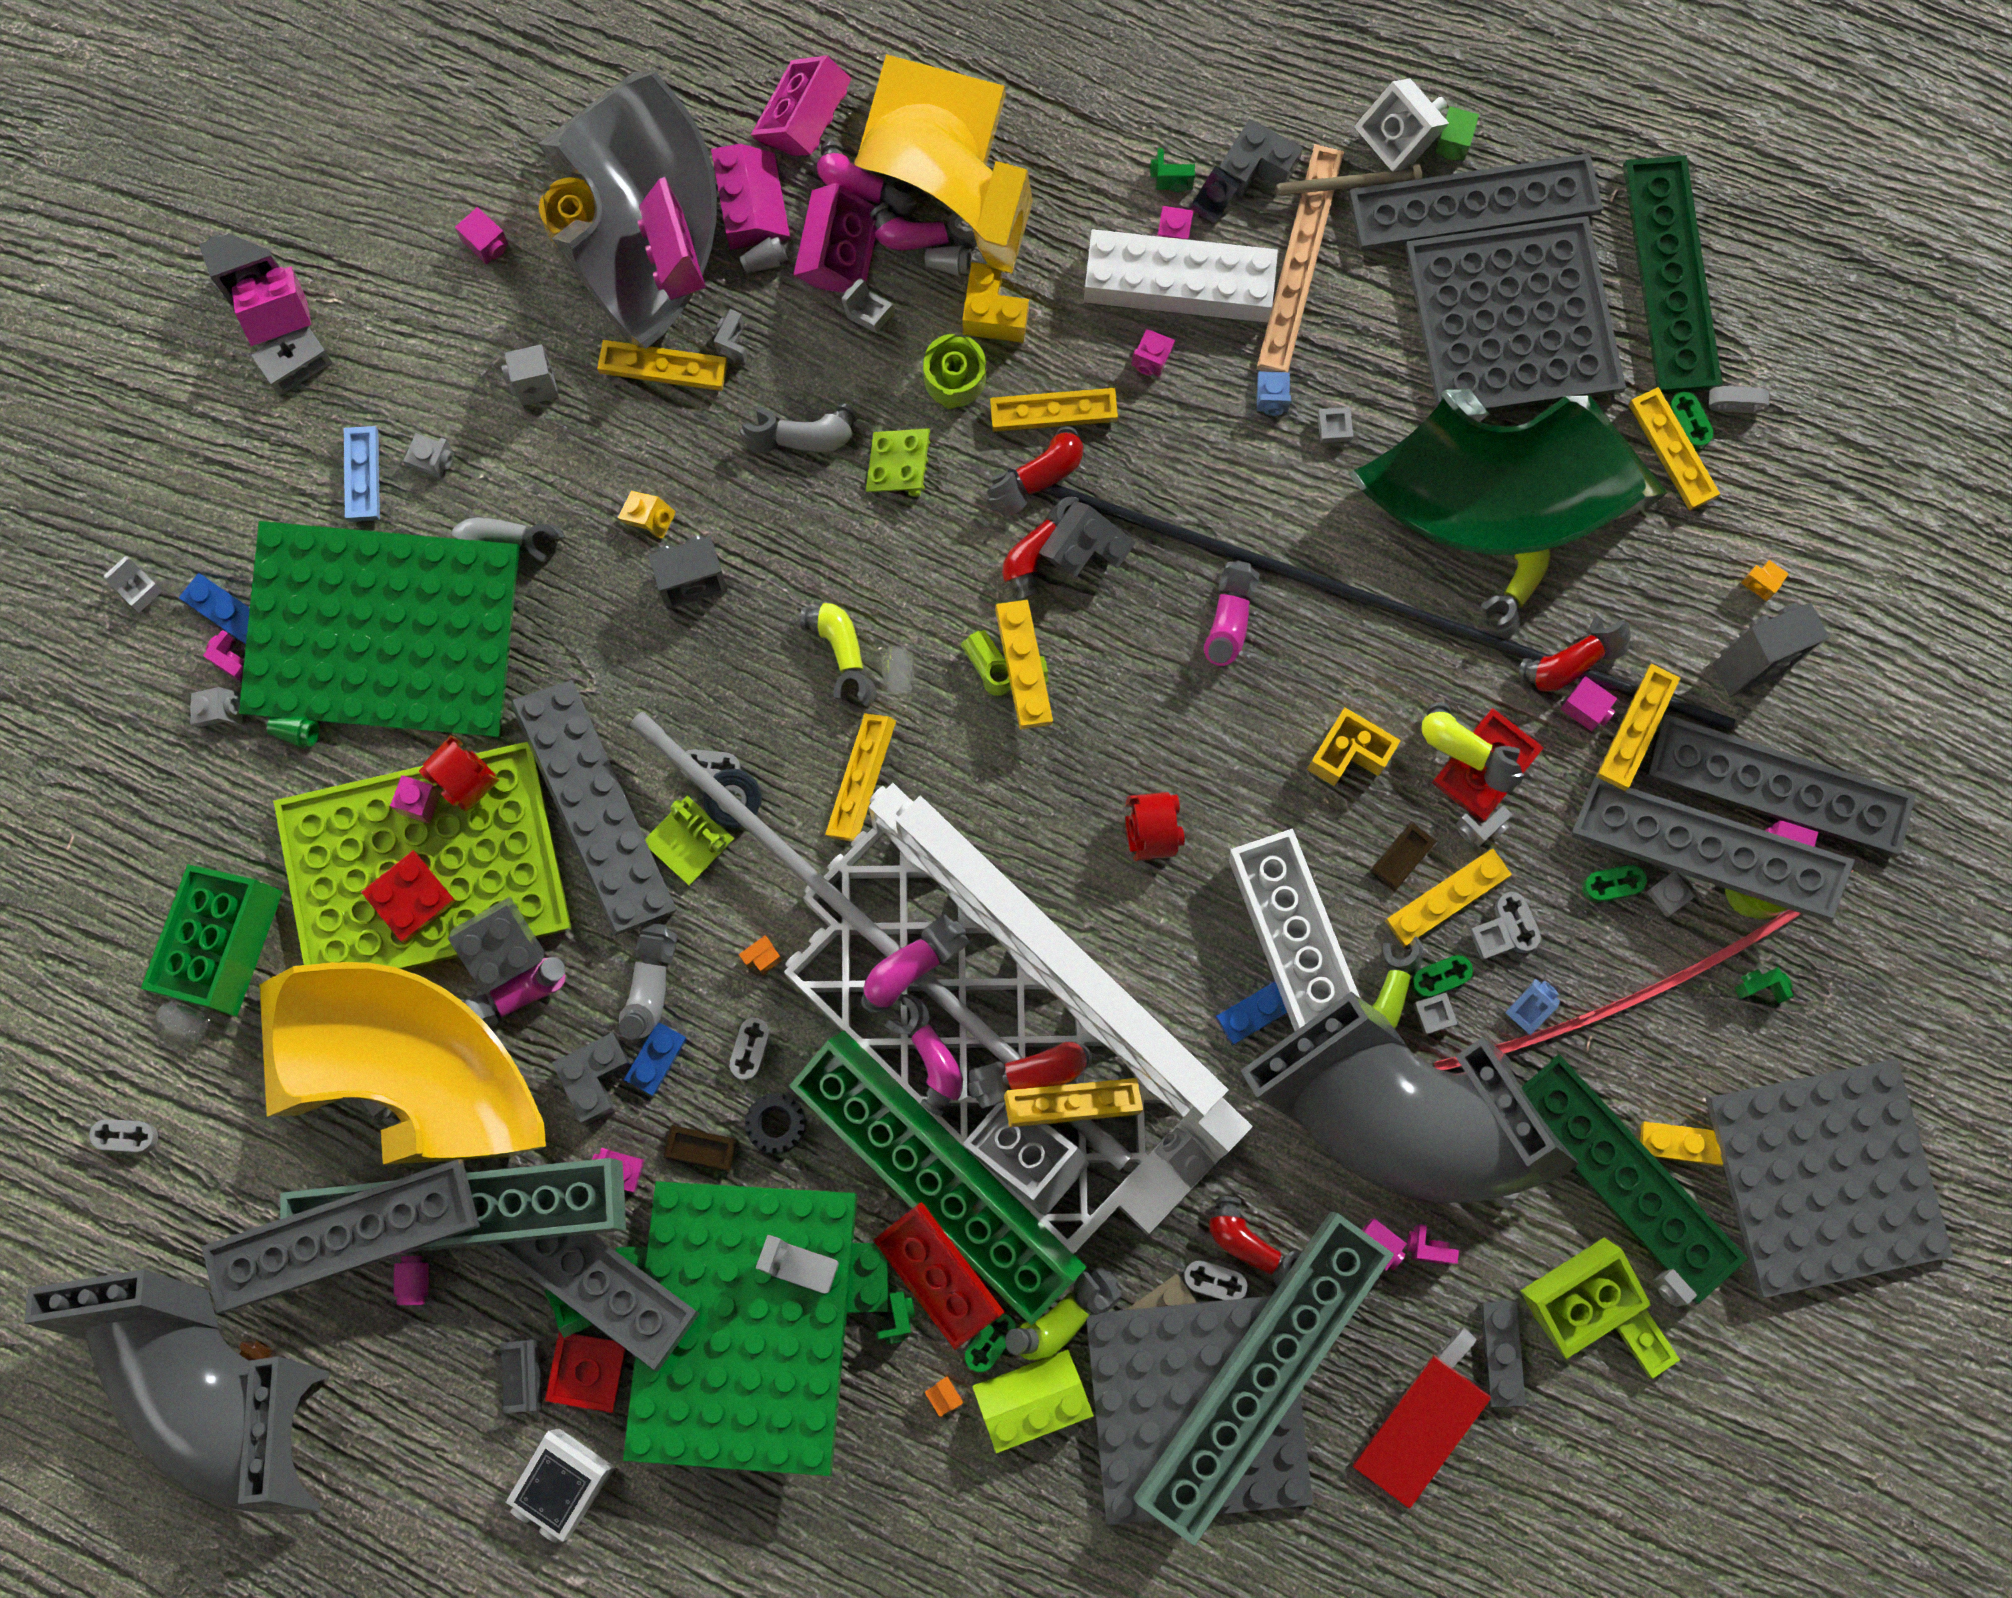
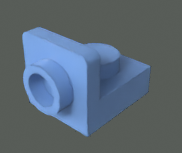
[1257,371,1291,416]
[1506,979,1560,1035]

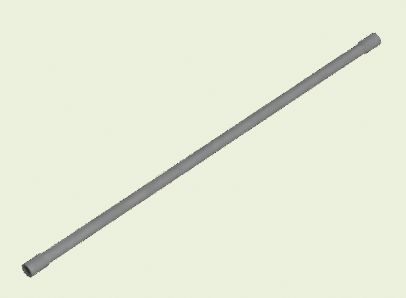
[630,712,1133,1171]

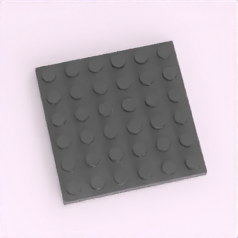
[1405,216,1626,412]
[1706,1059,1954,1298]
[1086,1295,1313,1525]

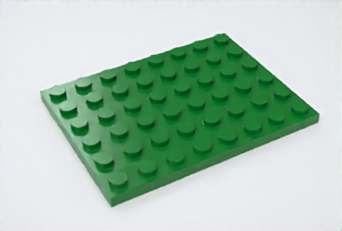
[239,521,520,738]
[623,1181,858,1477]

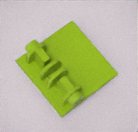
[866,428,931,497]
[645,795,734,886]

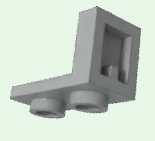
[756,1235,839,1294]

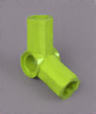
[961,630,1049,696]

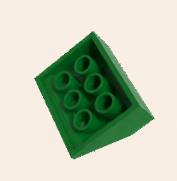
[140,864,283,1017]

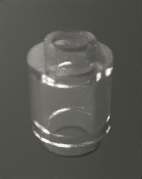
[881,646,915,695]
[155,1000,210,1043]

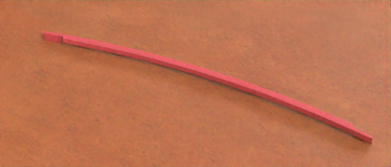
[1434,870,1853,1071]

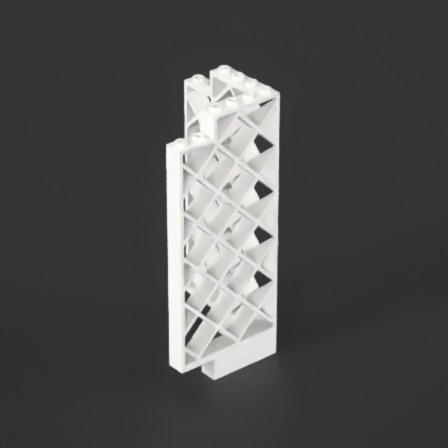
[784,783,1253,1254]

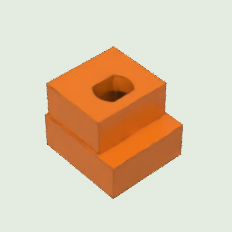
[738,935,782,975]
[925,1376,964,1417]

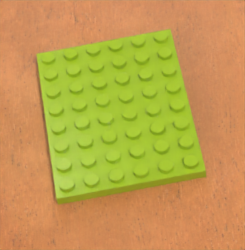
[273,742,572,970]

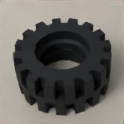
[745,1093,806,1155]

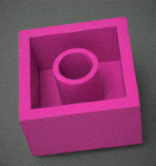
[232,266,311,346]

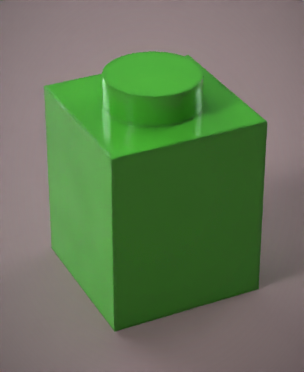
[1435,106,1479,161]

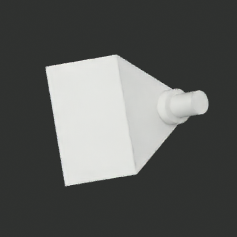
[1354,78,1449,172]

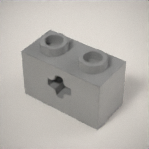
[251,326,333,396]
[502,344,559,406]

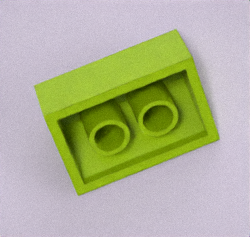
[1520,1237,1651,1359]
[972,1350,1094,1453]

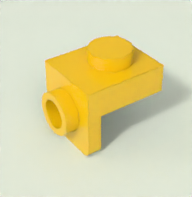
[618,491,675,538]

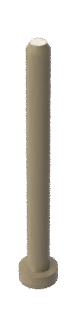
[1275,163,1422,196]

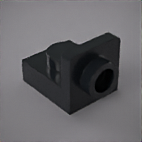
[1190,166,1241,223]

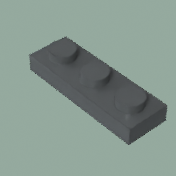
[1480,1301,1526,1407]

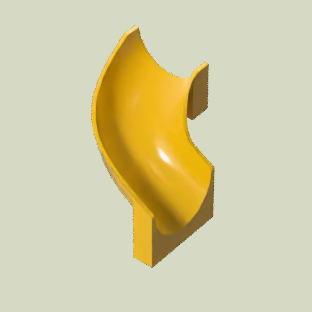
[854,54,1033,274]
[259,962,546,1165]

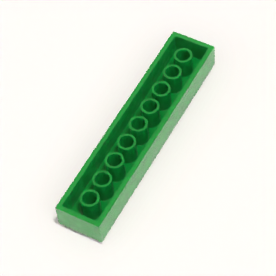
[789,1030,1087,1326]

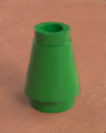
[267,716,319,748]

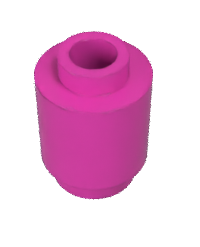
[393,1256,429,1305]

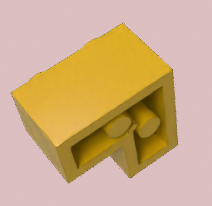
[962,262,1029,343]
[1307,707,1401,787]

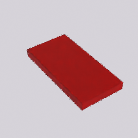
[873,1202,1004,1350]
[1353,1354,1491,1509]

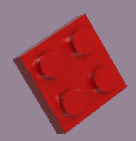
[361,850,457,944]
[545,1332,627,1413]

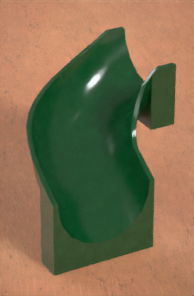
[1349,389,1667,555]

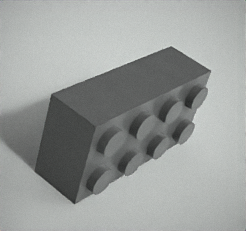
[1713,602,1829,698]

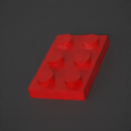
[1432,708,1544,823]

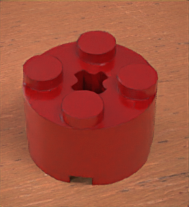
[419,735,499,812]
[1125,792,1185,861]

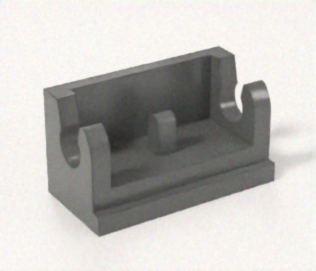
[500,1340,542,1413]

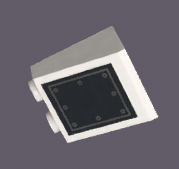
[506,1429,616,1543]

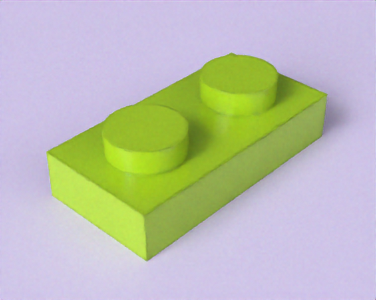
[1616,1309,1680,1379]

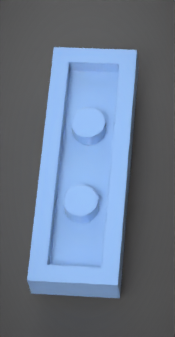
[344,426,380,522]

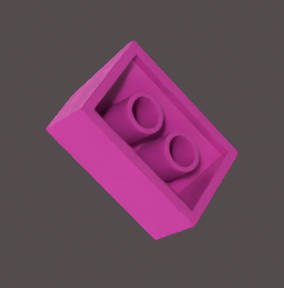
[751,55,852,156]
[711,144,790,250]
[638,177,706,300]
[794,183,877,293]

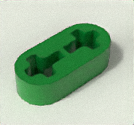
[1669,392,1713,451]
[1582,865,1647,903]
[1411,955,1473,999]
[965,1313,1016,1372]

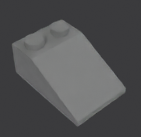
[962,1101,1089,1216]

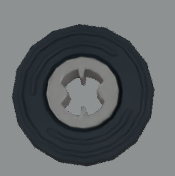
[703,769,761,827]

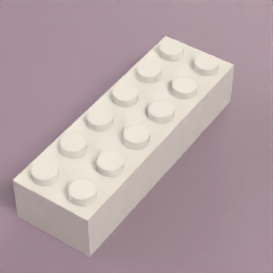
[1084,229,1278,323]
[1229,829,1360,1031]

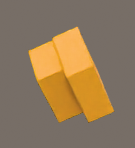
[1741,560,1789,602]

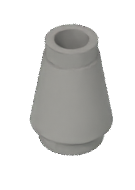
[739,237,788,274]
[925,245,972,277]

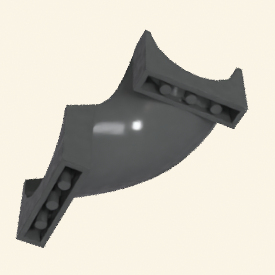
[537,72,717,349]
[1241,991,1579,1203]
[24,1269,329,1515]

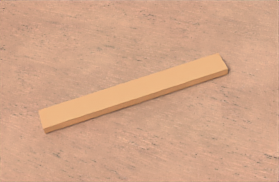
[1256,144,1344,373]

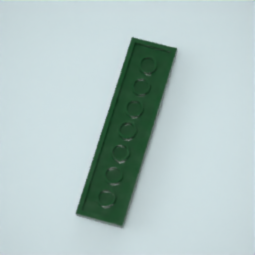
[1623,155,1723,394]
[1521,1054,1748,1304]

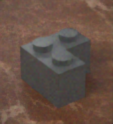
[1219,118,1303,198]
[1039,501,1136,577]
[552,1032,632,1126]

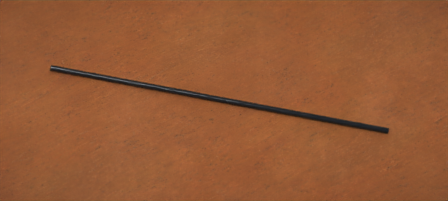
[1008,468,1735,731]

